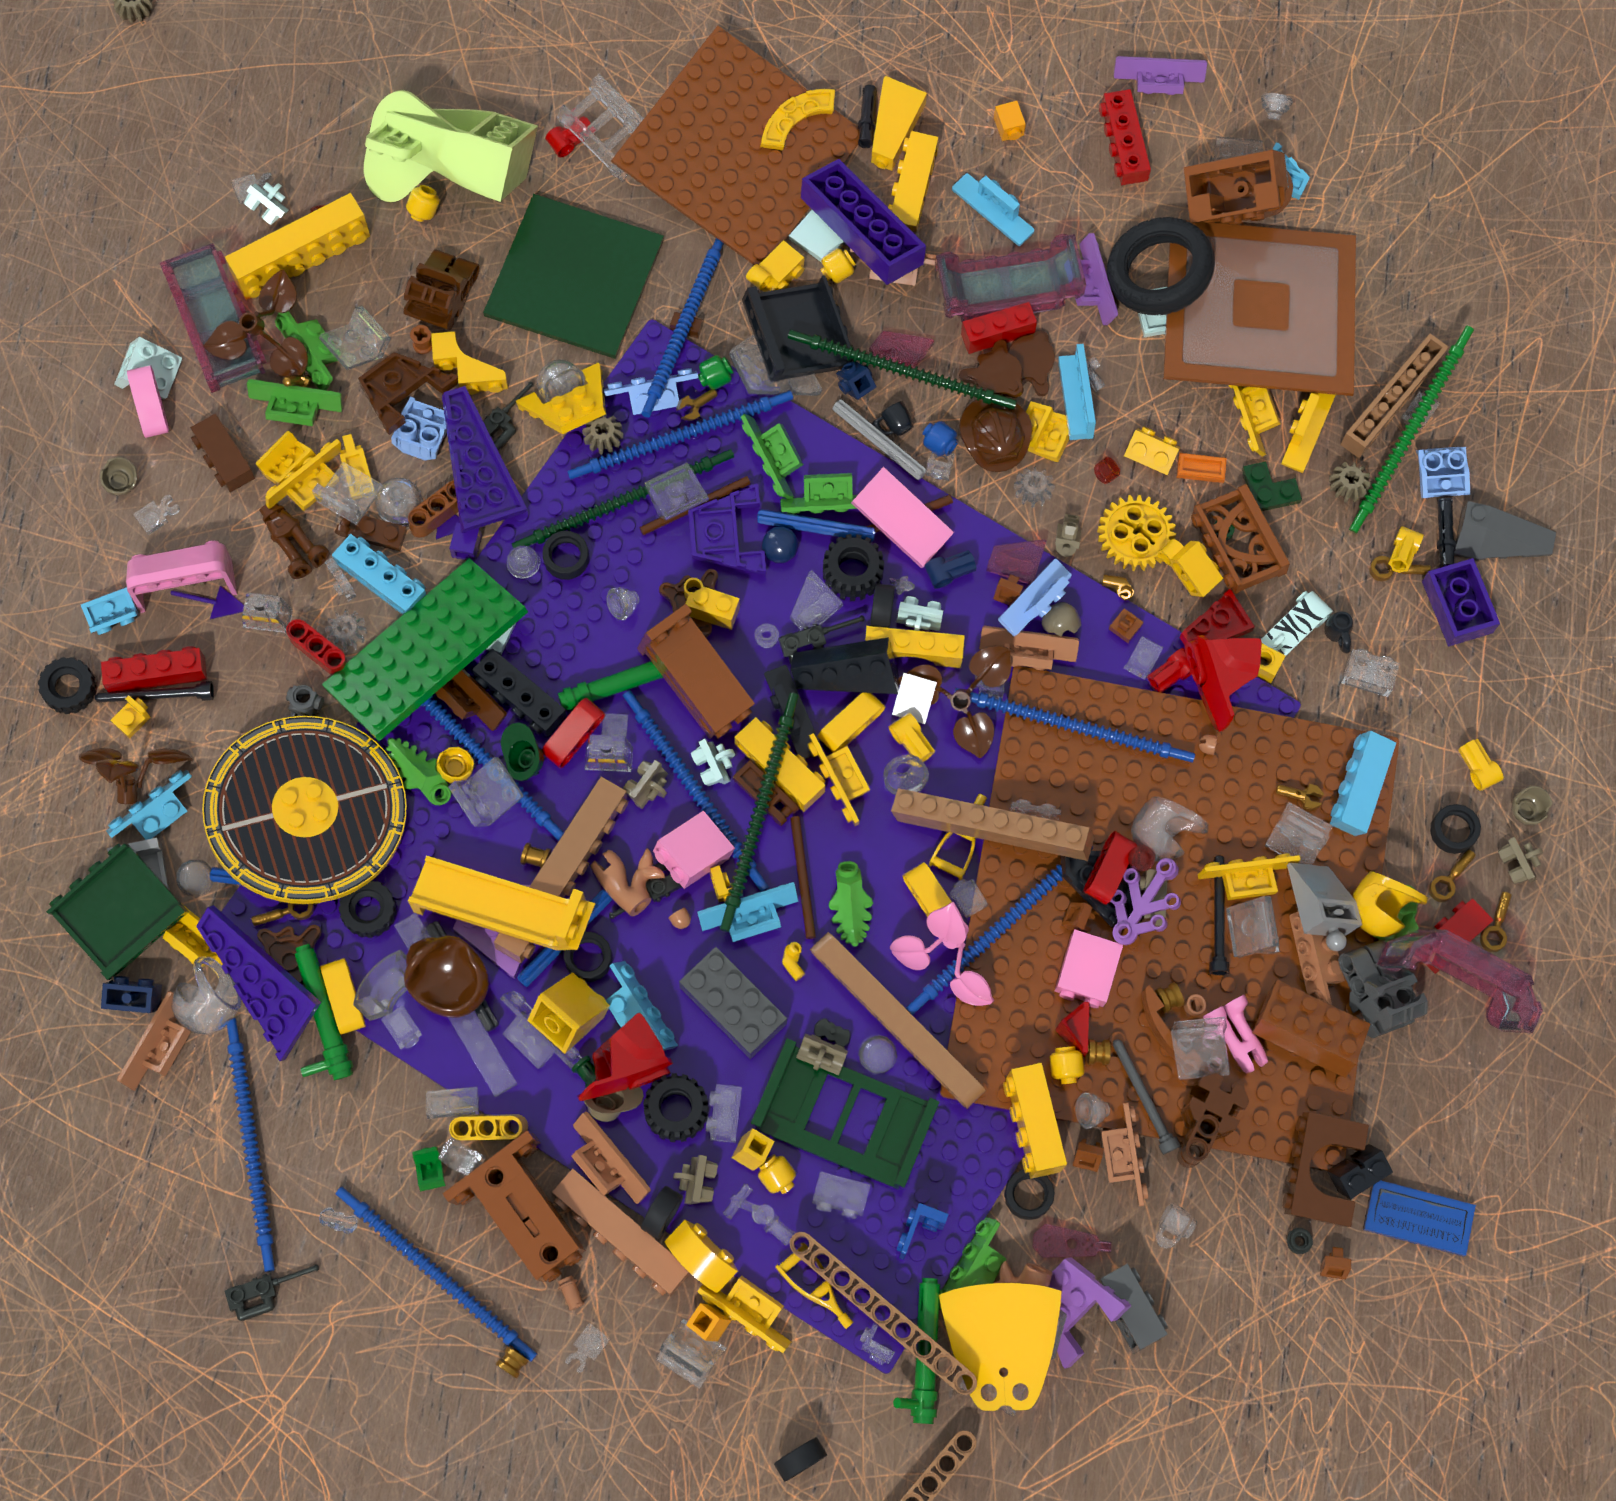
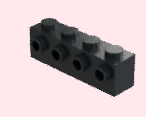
[472,648,567,738]

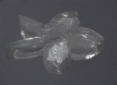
[888,576,915,595]

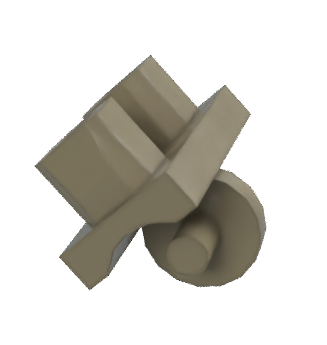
[1055,514,1081,557]
[623,760,668,809]
[1498,837,1544,884]
[796,1034,848,1075]
[673,1155,718,1205]

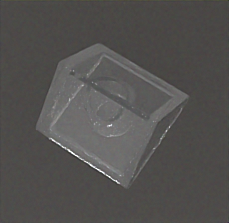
[644,463,709,520]

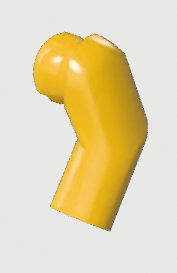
[782,942,805,981]

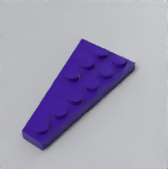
[442,386,527,533]
[196,905,322,1061]

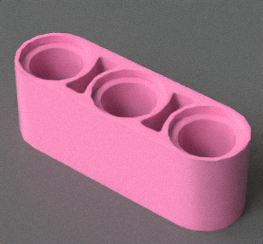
[127,365,169,438]

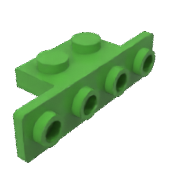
[275,311,340,391]
[247,379,343,426]
[741,414,804,499]
[780,473,857,514]
[939,1217,1007,1311]

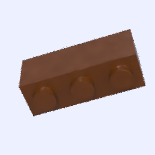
[190,413,255,493]

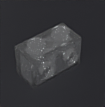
[1341,649,1400,697]
[706,1084,742,1143]

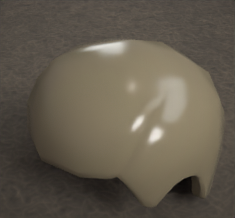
[100,457,138,496]
[1042,602,1081,636]
[1512,786,1552,826]

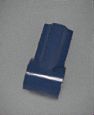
[924,550,977,589]

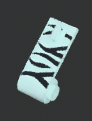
[1261,591,1334,657]

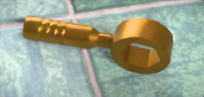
[1369,556,1431,582]
[1429,850,1476,902]
[1480,892,1512,952]
[251,903,315,926]

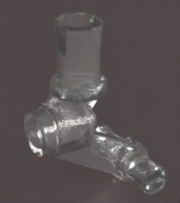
[723,1184,795,1246]

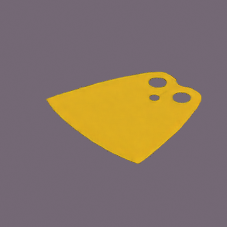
[939,1283,1062,1411]

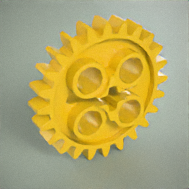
[1097,495,1176,571]

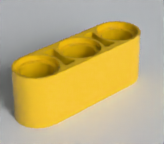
[817,692,885,753]
[902,862,951,917]
[320,958,366,1035]
[449,1114,528,1140]

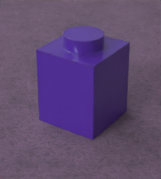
[449,522,482,562]

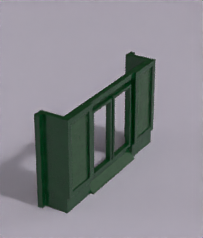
[751,1038,940,1190]

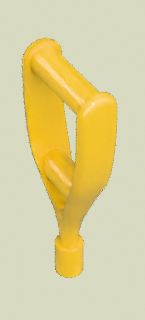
[929,794,987,880]
[775,1243,854,1329]

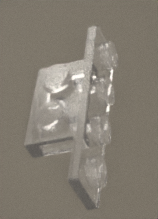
[500,990,582,1069]

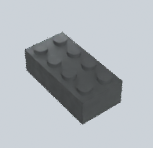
[679,947,787,1059]

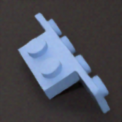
[603,368,699,415]
[998,559,1071,636]

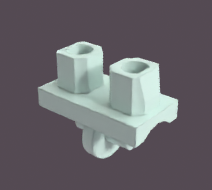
[244,182,289,224]
[896,596,943,631]
[691,739,735,786]

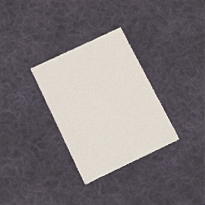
[892,673,937,724]

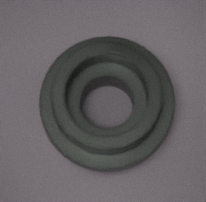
[1286,1228,1313,1254]

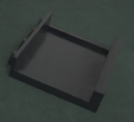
[742,275,855,382]

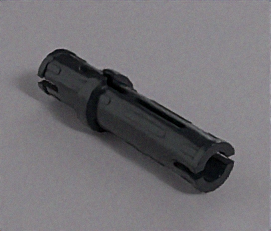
[858,85,877,148]
[1437,498,1456,568]

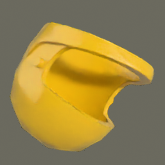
[1352,871,1428,937]

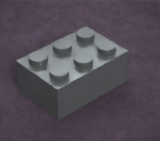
[1098,1263,1168,1354]

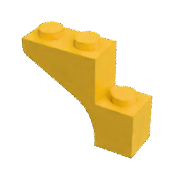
[431,331,508,395]

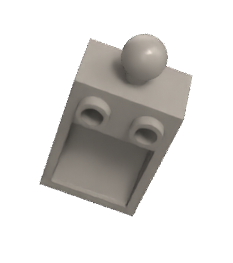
[1287,863,1362,951]

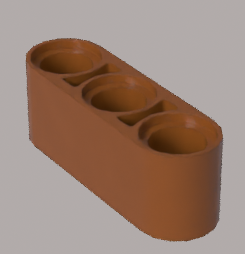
[408,480,458,538]

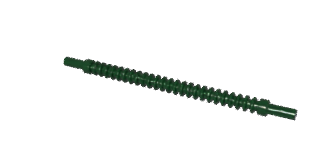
[788,329,1017,409]
[511,449,734,552]
[720,693,799,932]

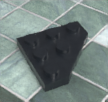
[1061,851,1139,928]

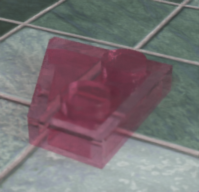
[869,331,934,376]
[986,539,1047,584]

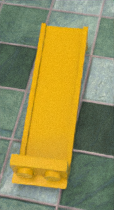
[408,855,595,950]

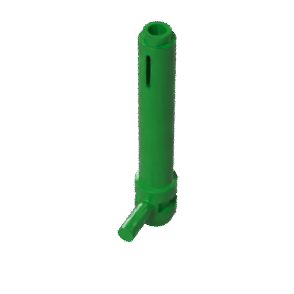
[557,661,664,712]
[294,944,354,1081]
[893,1278,940,1424]

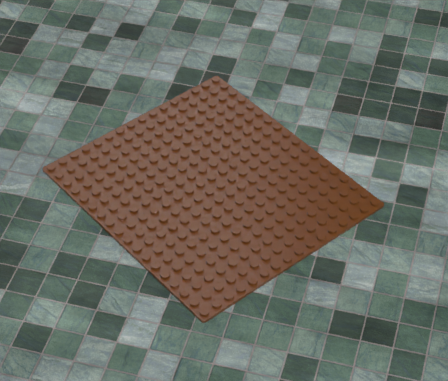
[940,666,1399,1171]

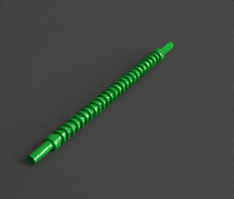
[1349,325,1474,534]

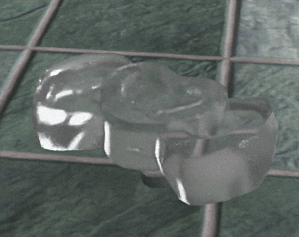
[319,1207,358,1234]

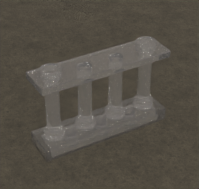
[557,74,644,182]

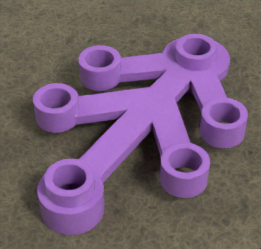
[1111,858,1181,945]

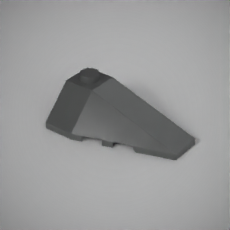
[1454,501,1556,561]

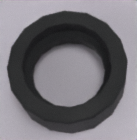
[543,531,589,580]
[870,584,895,628]
[1430,804,1481,854]
[564,932,612,982]
[1004,1170,1055,1220]
[641,1186,683,1239]
[774,1437,827,1482]

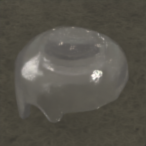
[176,859,214,897]
[857,1034,897,1074]

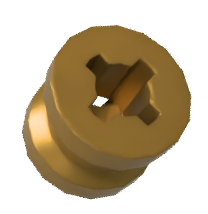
[1155,982,1184,1013]
[1086,1039,1110,1065]
[496,1346,529,1379]

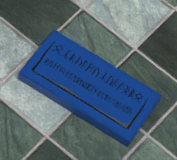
[1363,1181,1476,1257]

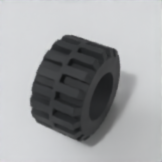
[823,534,884,601]
[643,1073,709,1142]

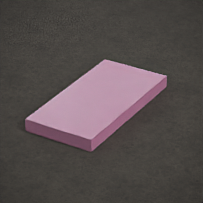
[851,467,954,568]

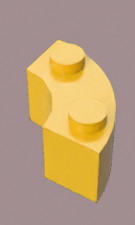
[664,1220,738,1293]

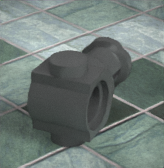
[286,685,324,717]

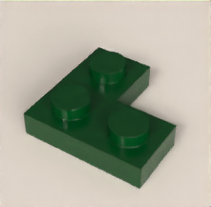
[1242,461,1302,511]

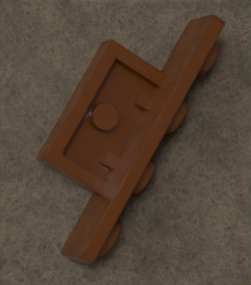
[436,668,507,731]

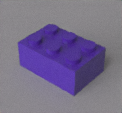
[1422,558,1500,647]

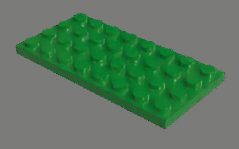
[322,558,528,741]

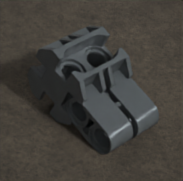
[1338,940,1428,1038]

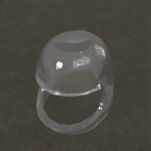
[1130,797,1209,862]
[172,956,241,1035]

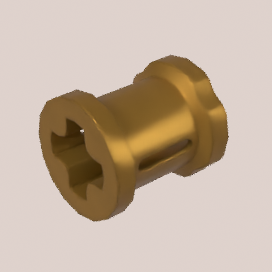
[520,843,551,868]

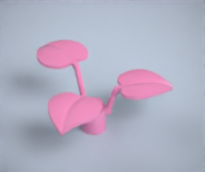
[890,902,994,1006]

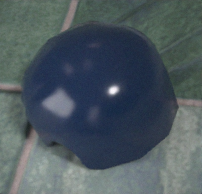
[762,527,799,563]

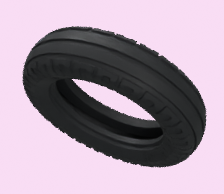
[1107,217,1215,315]

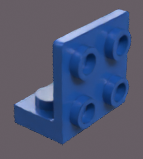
[897,1203,949,1260]

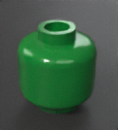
[698,355,734,390]

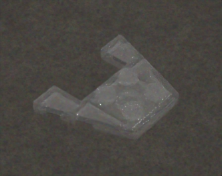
[729,335,822,396]

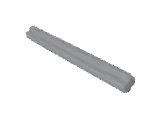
[832,400,927,480]

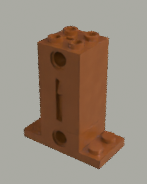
[637,604,755,739]
[442,1130,586,1283]

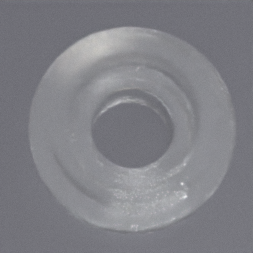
[755,624,779,648]

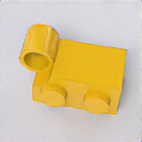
[746,240,805,292]
[1158,539,1223,597]
[684,578,740,630]

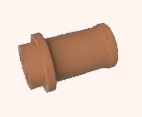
[558,1275,585,1311]

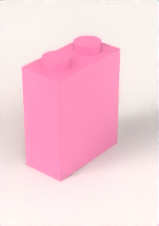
[653,811,735,889]
[1055,929,1123,1008]

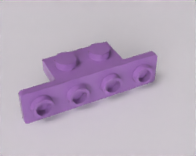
[1114,56,1207,95]
[1065,233,1118,325]

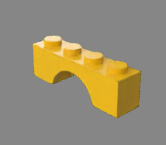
[865,626,965,668]

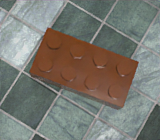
[1252,979,1371,1078]

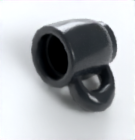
[872,401,914,437]
[1324,611,1354,654]

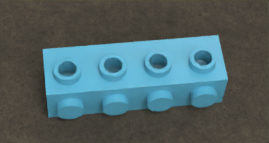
[332,534,426,615]
[1330,731,1396,836]

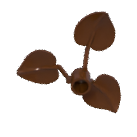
[203,270,308,377]
[898,646,1011,758]
[79,748,193,804]

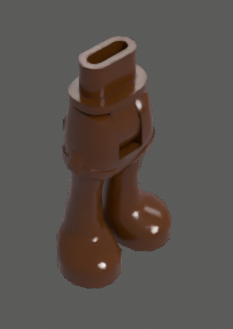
[259,503,330,579]

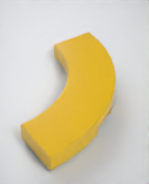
[760,89,835,150]

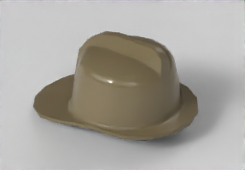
[584,1087,644,1122]

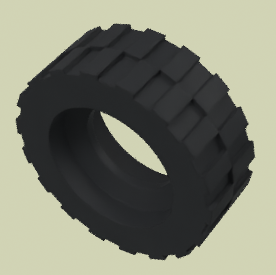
[38,657,97,714]
[339,880,397,938]

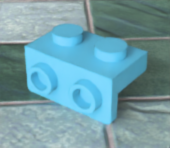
[81,587,139,635]

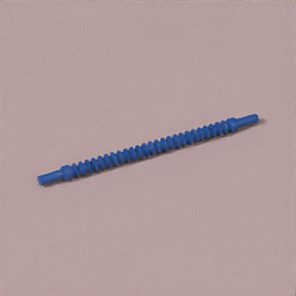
[641,238,724,418]
[567,391,793,480]
[955,688,1195,763]
[623,690,770,892]
[421,696,564,841]
[905,846,1093,1015]
[226,1018,275,1272]
[336,1186,538,1362]

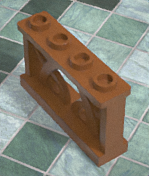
[1191,484,1290,594]

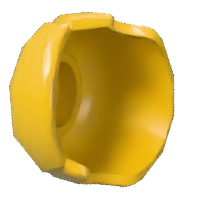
[436,747,474,784]

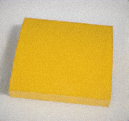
[1026,401,1069,462]

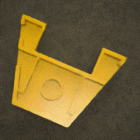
[516,362,606,434]

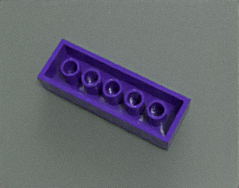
[801,159,926,285]

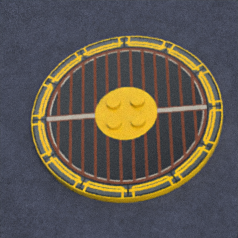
[202,716,407,904]

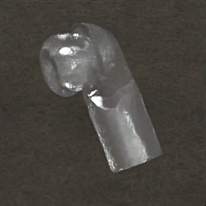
[1086,357,1105,392]

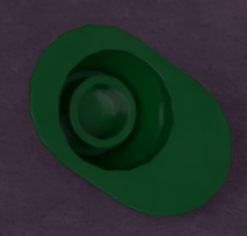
[501,722,544,781]

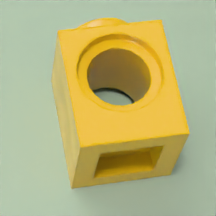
[1257,644,1286,683]

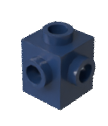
[836,361,876,400]

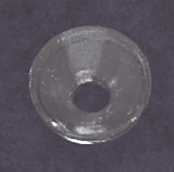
[883,755,929,795]

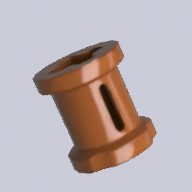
[410,325,432,354]

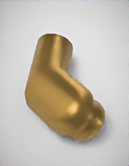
[1102,574,1134,600]

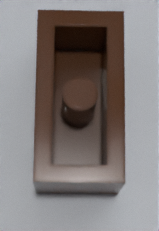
[670,312,703,339]

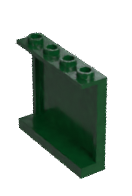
[46,844,189,980]

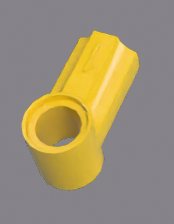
[1388,526,1424,573]
[888,713,935,765]
[1458,739,1504,791]

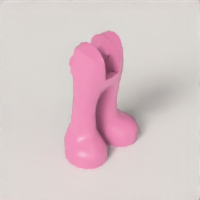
[1203,995,1268,1074]

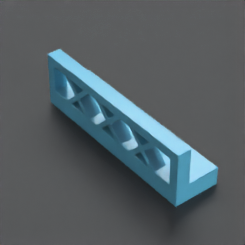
[1058,344,1096,440]

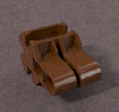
[403,249,480,330]
[1177,1073,1249,1168]

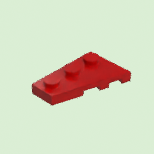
[1179,589,1255,645]

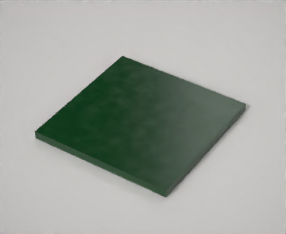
[483,194,664,359]

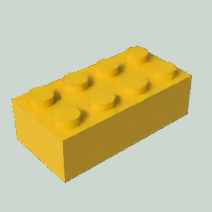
[1003,1063,1067,1179]

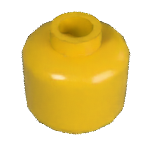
[406,185,440,222]
[820,248,856,283]
[1050,1046,1085,1084]
[758,1154,796,1194]

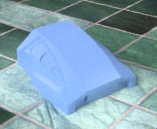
[391,396,447,460]
[1416,447,1470,498]

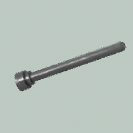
[1113,1039,1181,1155]

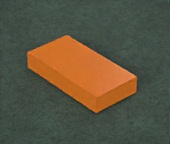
[1176,453,1227,483]

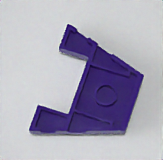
[688,483,766,575]

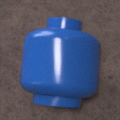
[922,421,959,457]

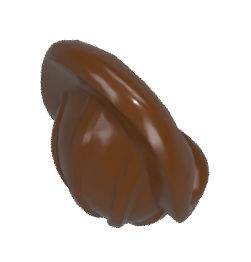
[959,399,1032,472]
[404,935,489,1018]

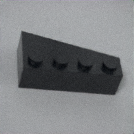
[791,637,899,694]

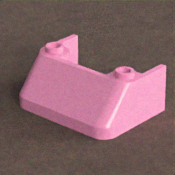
[126,541,237,613]

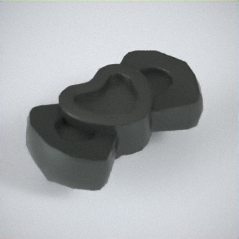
[814,1018,851,1048]

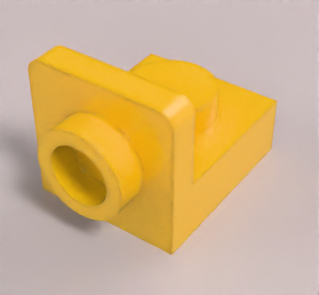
[110,695,151,738]
[710,865,743,903]

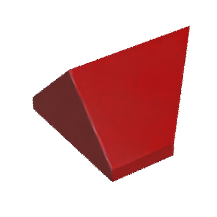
[1055,1002,1089,1057]

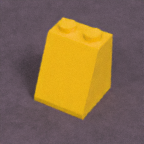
[527,972,610,1054]

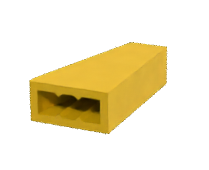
[871,76,927,171]

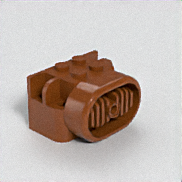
[1184,150,1293,225]

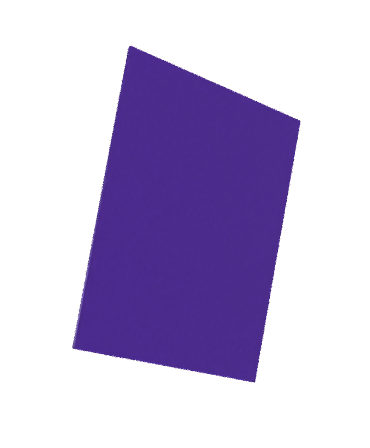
[221,320,1301,1374]

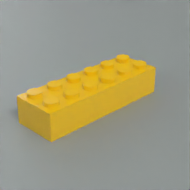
[225,193,370,300]

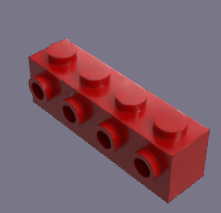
[1099,89,1151,185]
[101,646,207,692]

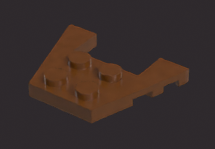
[358,352,458,435]

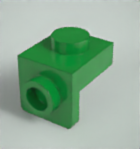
[412,1147,446,1192]

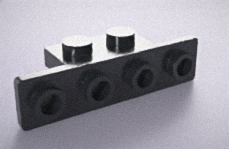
[764,665,822,759]

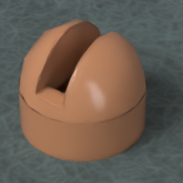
[1199,735,1217,755]
[669,908,691,929]
[1183,994,1206,1016]

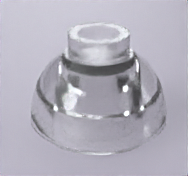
[1261,93,1293,120]
[506,545,540,578]
[606,587,639,621]
[1075,1092,1110,1129]

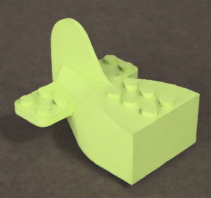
[364,90,538,202]

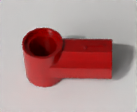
[545,116,595,158]
[1147,648,1192,693]

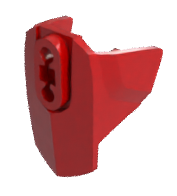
[1185,635,1262,732]
[577,1013,673,1101]

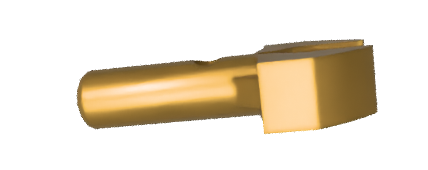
[283,376,312,387]
[676,389,717,421]
[1275,783,1324,811]

